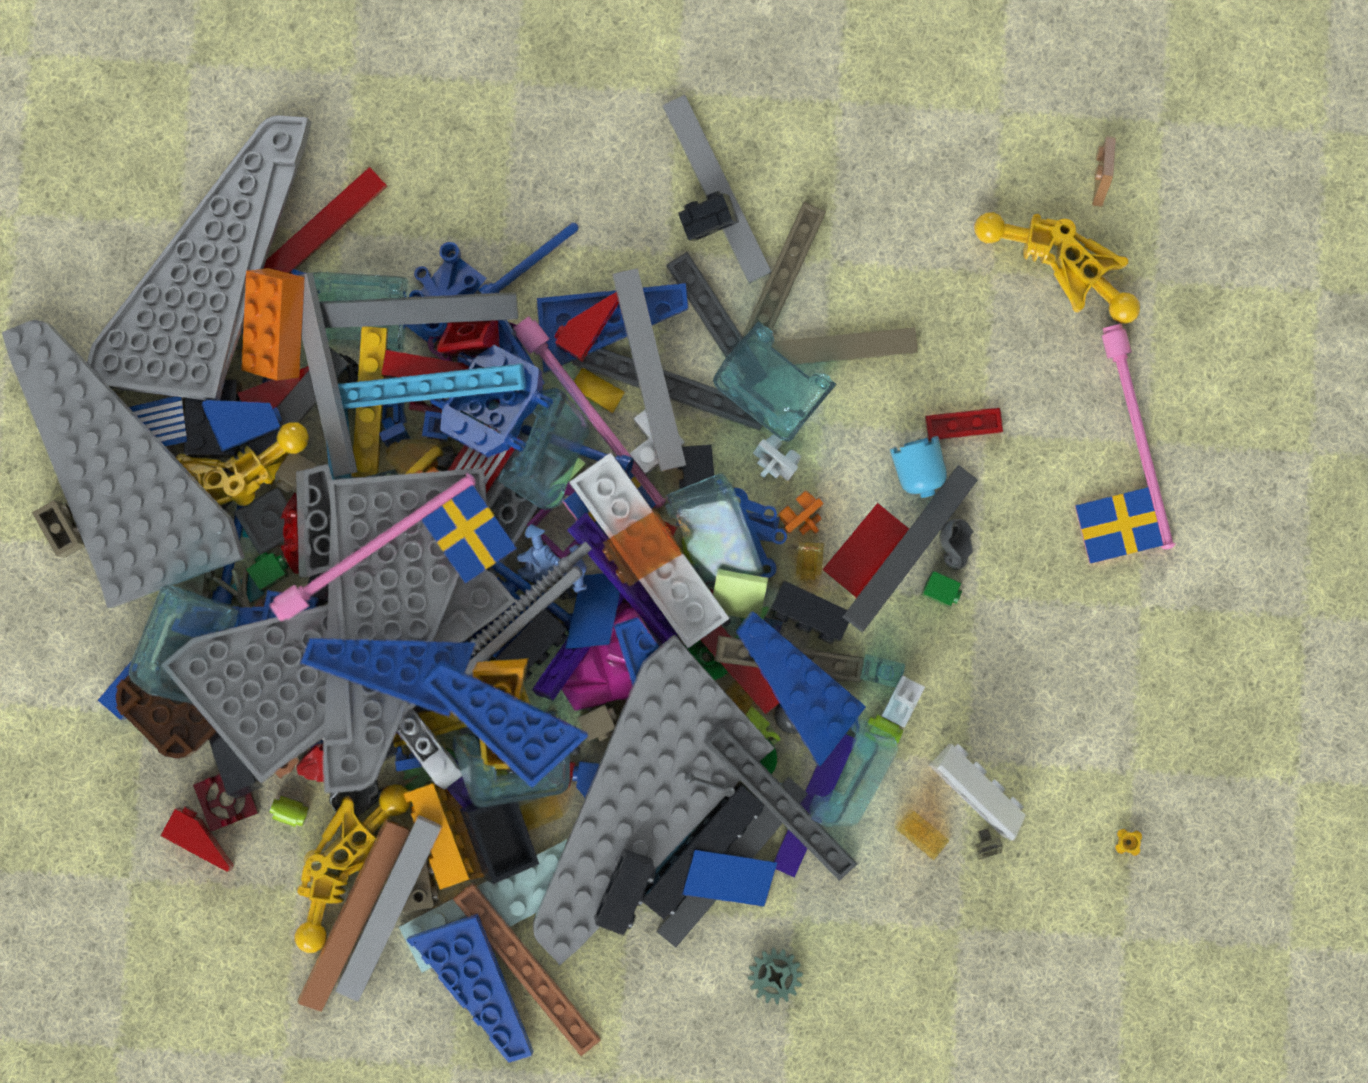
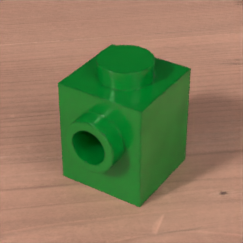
[246,552,289,591]

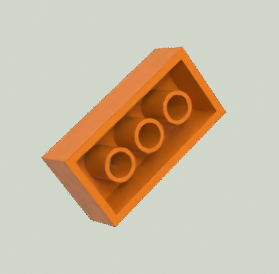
[241,268,305,381]

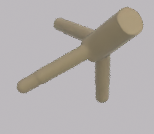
[213,567,252,608]

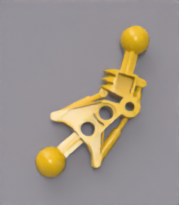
[974,212,1140,324]
[176,422,309,506]
[294,784,411,953]

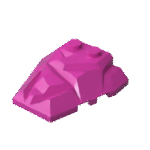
[561,599,655,711]

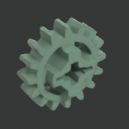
[748,947,803,1004]

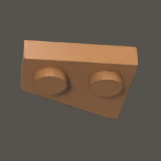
[1092,137,1116,207]

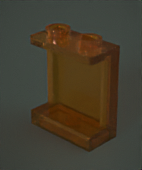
[602,510,683,586]

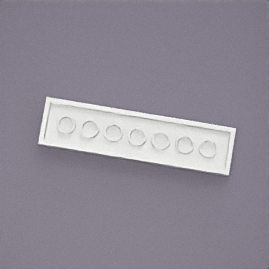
[569,453,729,648]

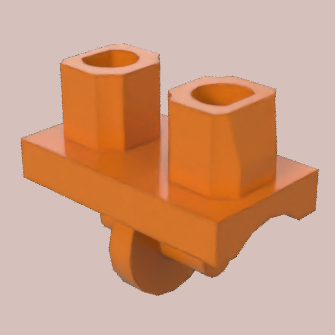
[777,491,824,535]

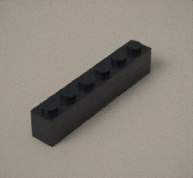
[643,781,764,920]

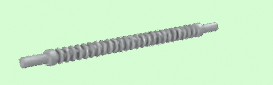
[403,542,592,716]

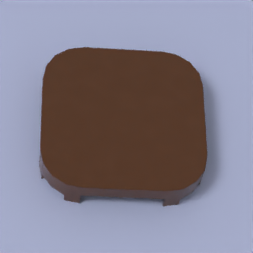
[115,635,217,759]

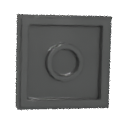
[234,487,287,555]

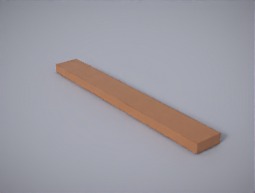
[297,819,410,1012]
[453,882,601,1056]

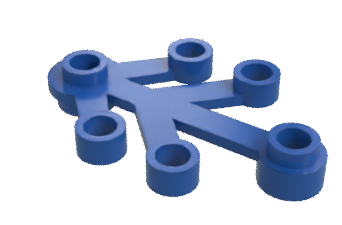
[409,242,478,337]
[716,487,787,578]

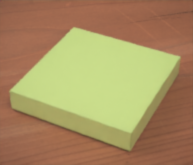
[713,569,768,618]

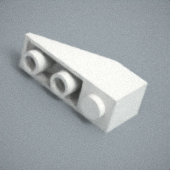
[397,710,464,790]

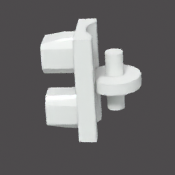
[753,435,801,481]
[882,675,925,728]

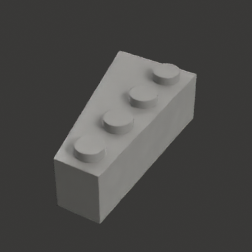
[296,464,332,577]

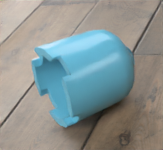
[890,436,947,498]

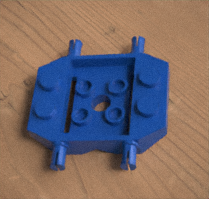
[430,345,553,457]

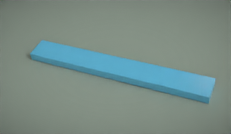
[338,363,526,409]

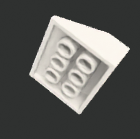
[928,744,1026,841]

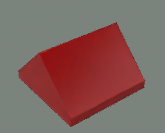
[437,320,500,357]

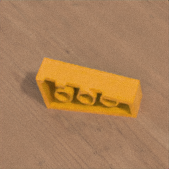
[472,659,528,770]
[404,782,474,890]

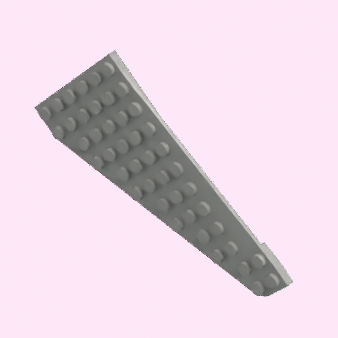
[87,115,312,401]
[2,320,245,608]
[323,468,487,793]
[161,570,516,783]
[533,635,774,965]

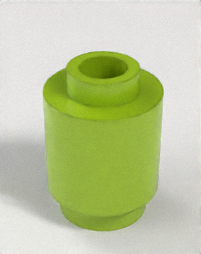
[864,714,903,748]
[269,795,309,827]

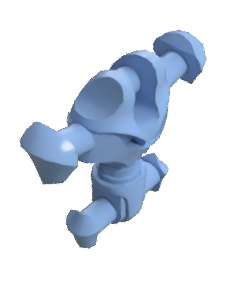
[517,524,587,603]

